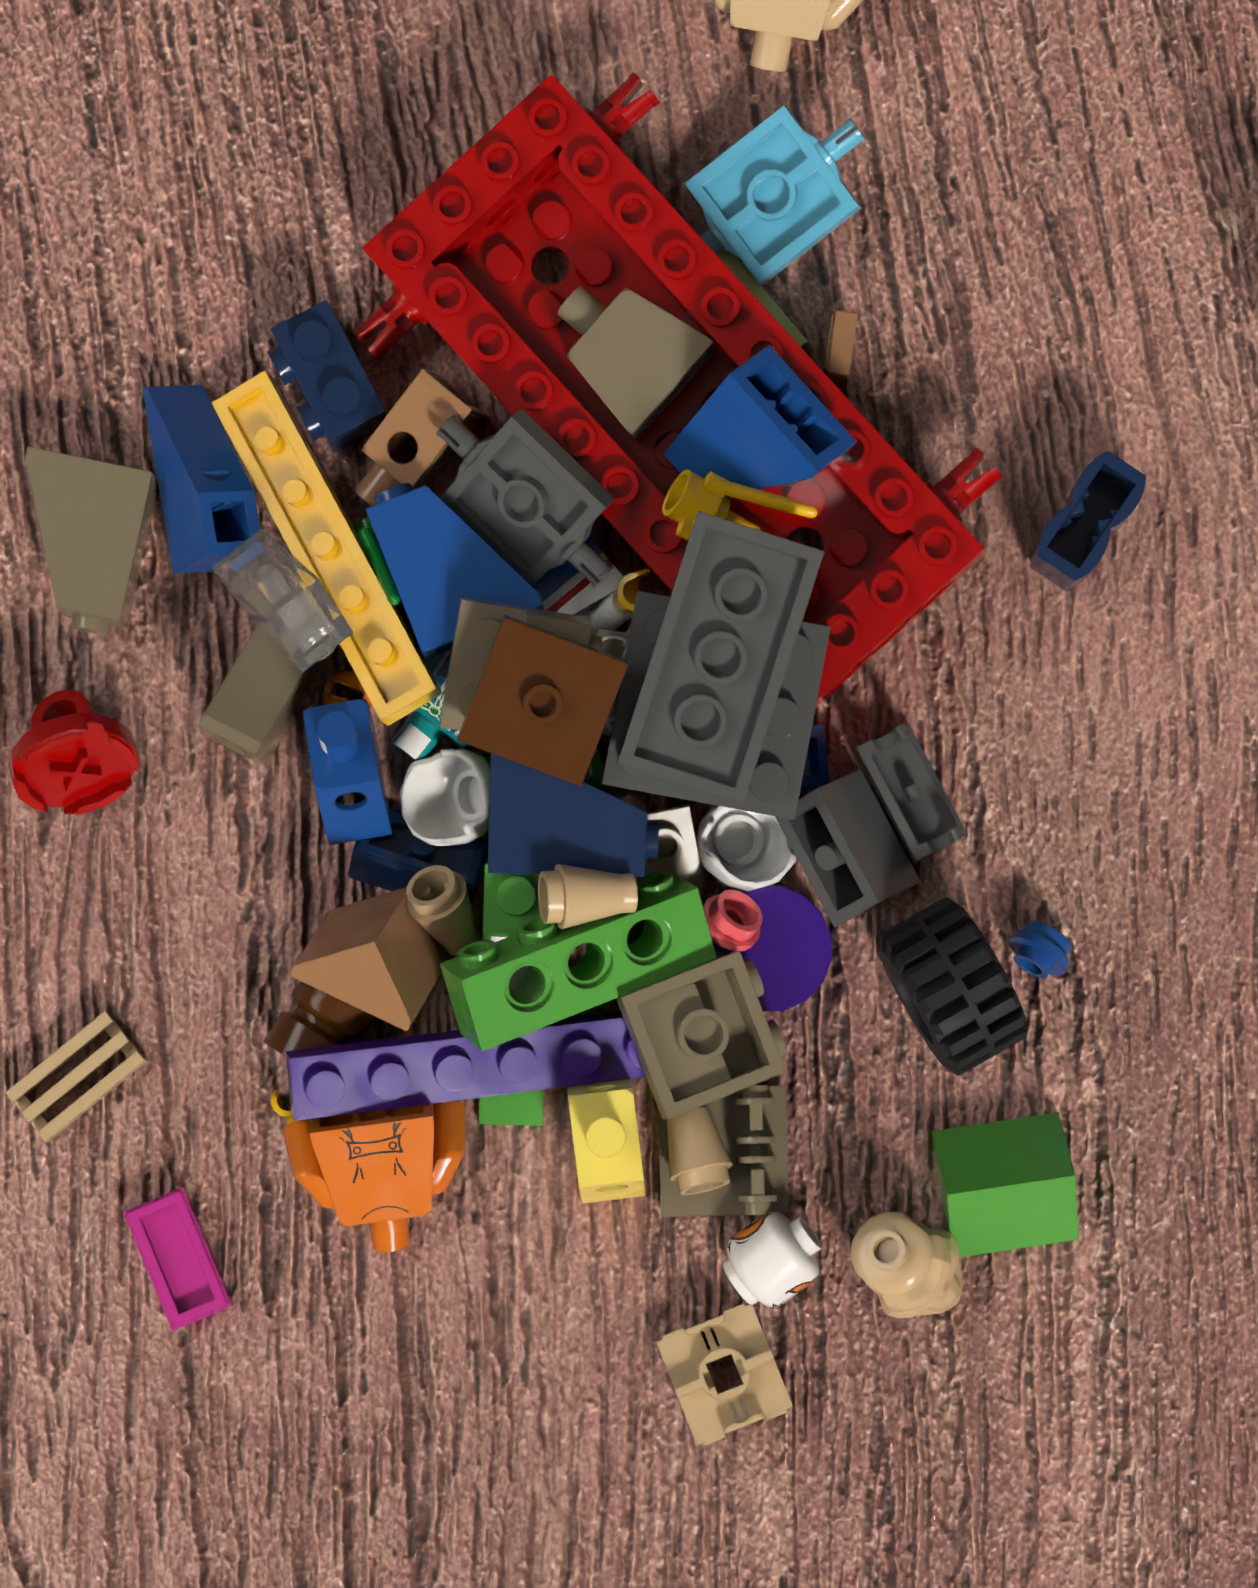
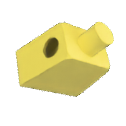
[567,1079,645,1204]

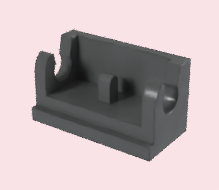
[852,723,968,866]

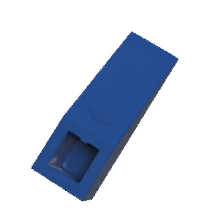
[143,385,264,574]

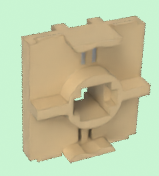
[656,1303,793,1446]

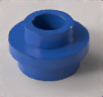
[1009,921,1072,978]

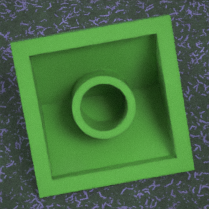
[931,1112,1079,1257]

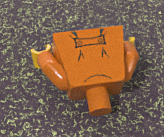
[271,1089,466,1252]

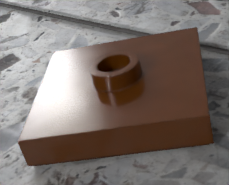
[457,615,628,786]

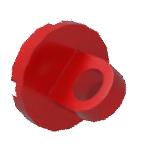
[9,689,140,814]

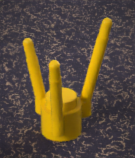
[662,469,818,541]

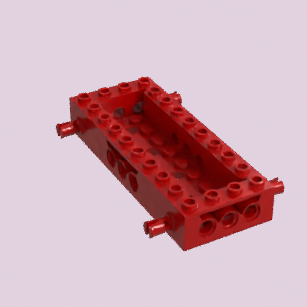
[352,72,1003,708]

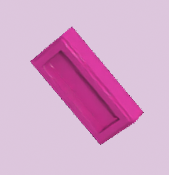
[123,1187,234,1331]

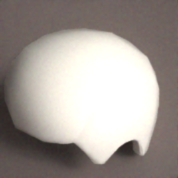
[400,748,490,846]
[697,805,796,891]

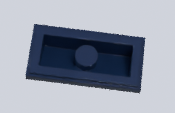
[348,808,488,906]

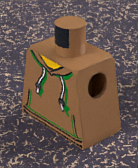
[354,369,489,506]

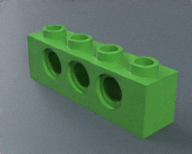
[440,872,717,1051]

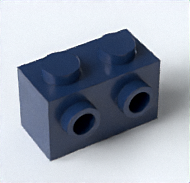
[267,300,387,454]

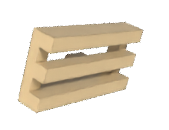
[5,1011,147,1143]

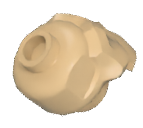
[851,1211,963,1318]

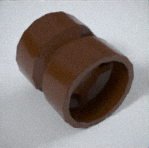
[263,981,376,1056]

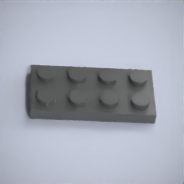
[617,511,824,804]

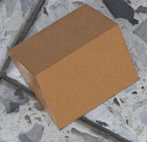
[289,887,445,1031]

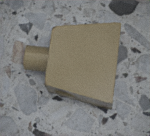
[557,285,717,441]

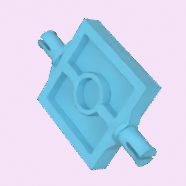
[684,105,866,285]

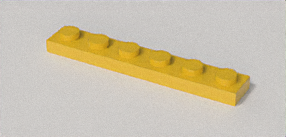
[211,370,443,726]

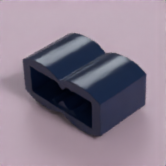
[1030,451,1146,592]

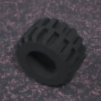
[878,897,1027,1076]

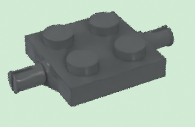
[436,408,615,587]

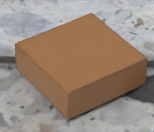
[823,310,858,388]

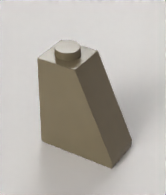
[25,446,159,636]
[198,595,335,768]

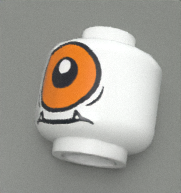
[723,1211,822,1307]

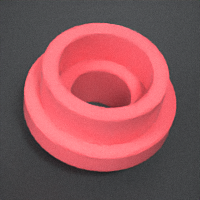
[703,890,763,952]

